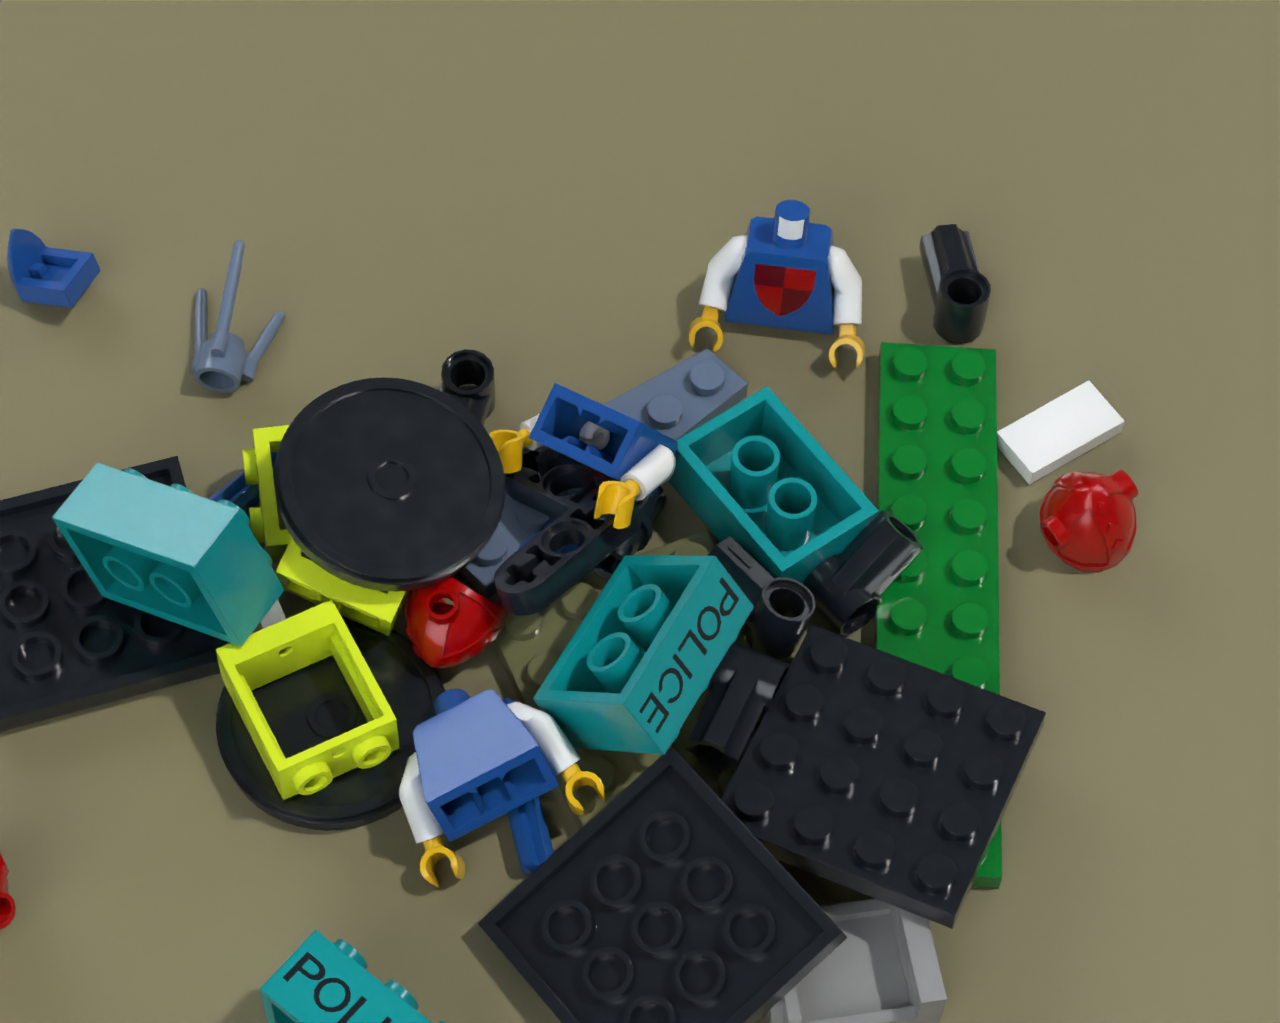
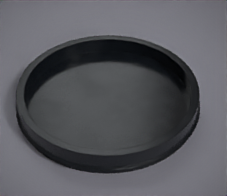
[275,377,506,591]
[216,616,445,831]

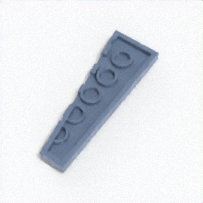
[459,348,748,599]

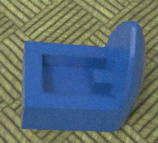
[7,229,101,308]

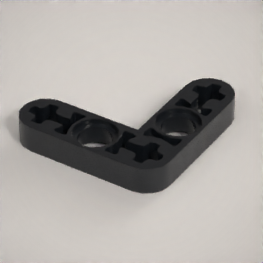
[494,445,642,616]

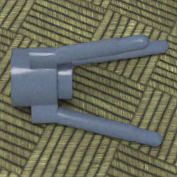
[190,240,285,393]

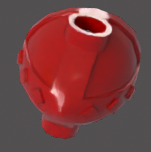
[1039,469,1138,572]
[404,577,508,668]

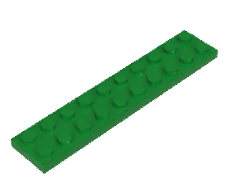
[874,342,1002,889]

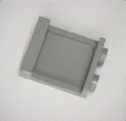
[766,899,947,1023]

